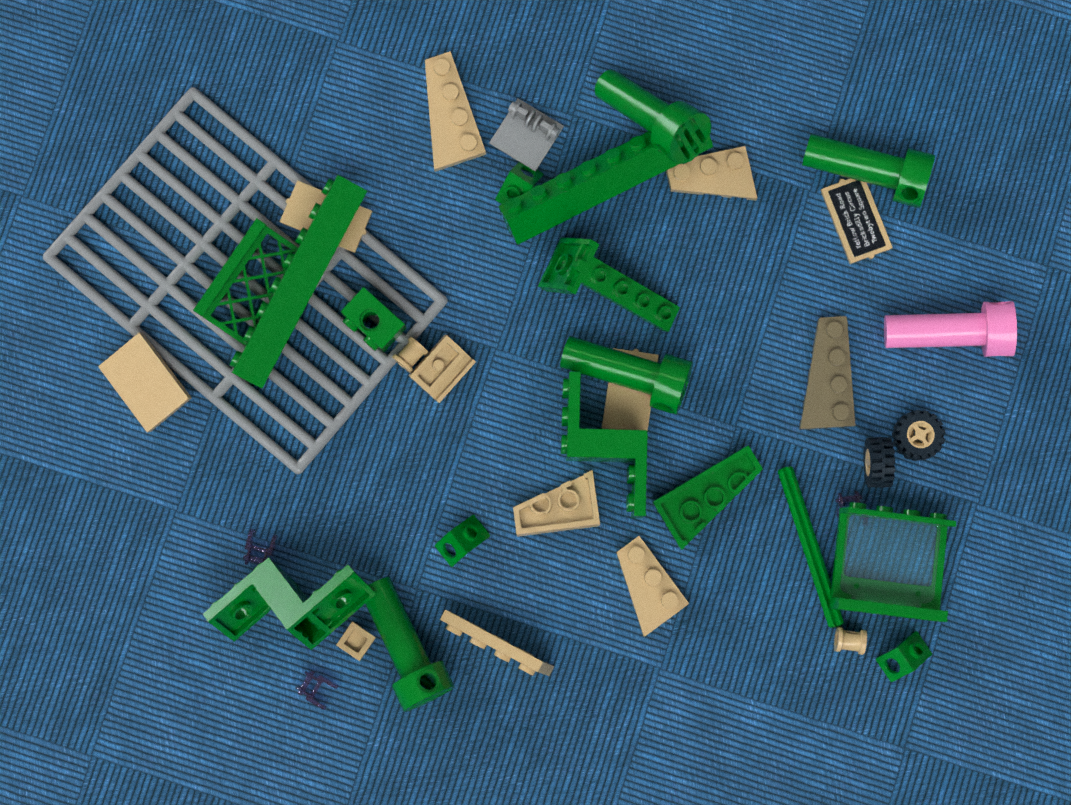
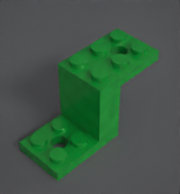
[561,372,648,518]
[203,557,376,650]

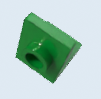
[495,162,544,204]
[434,515,490,567]
[876,631,932,682]

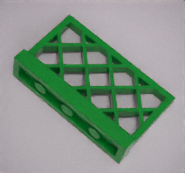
[193,218,298,346]

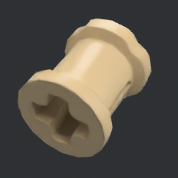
[392,336,429,373]
[834,627,867,655]

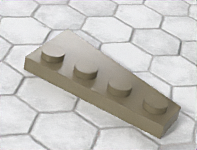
[799,316,856,430]

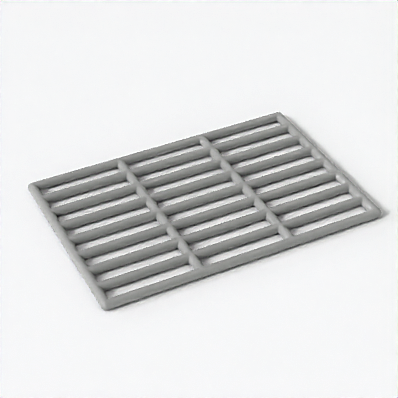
[42,87,448,474]

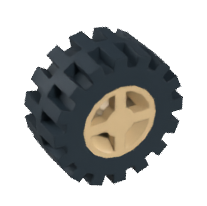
[892,410,946,461]
[863,437,895,488]

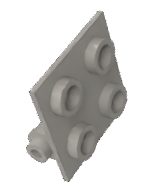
[489,98,564,172]

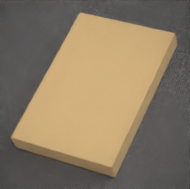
[98,332,192,432]

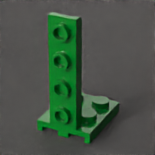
[538,238,680,332]

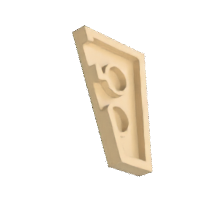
[666,146,758,201]
[513,470,600,537]
[616,536,689,637]

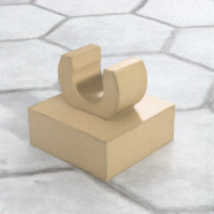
[336,621,376,661]

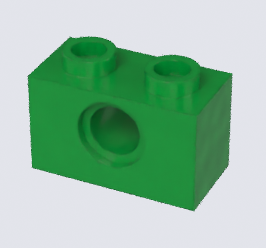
[341,287,406,352]

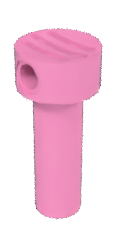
[884,301,1017,357]

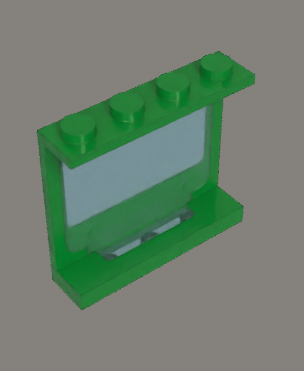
[829,502,956,622]

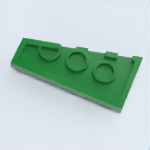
[652,445,763,550]

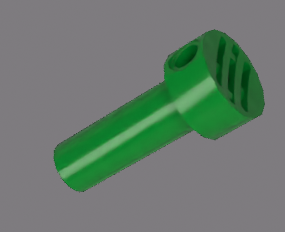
[595,69,711,164]
[802,133,935,208]
[560,336,693,415]
[365,577,455,712]

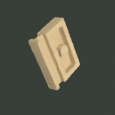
[408,335,476,403]

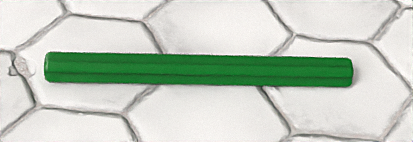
[778,466,844,628]

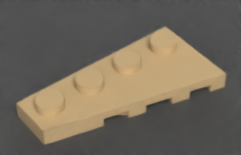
[425,51,486,172]
[440,610,554,676]

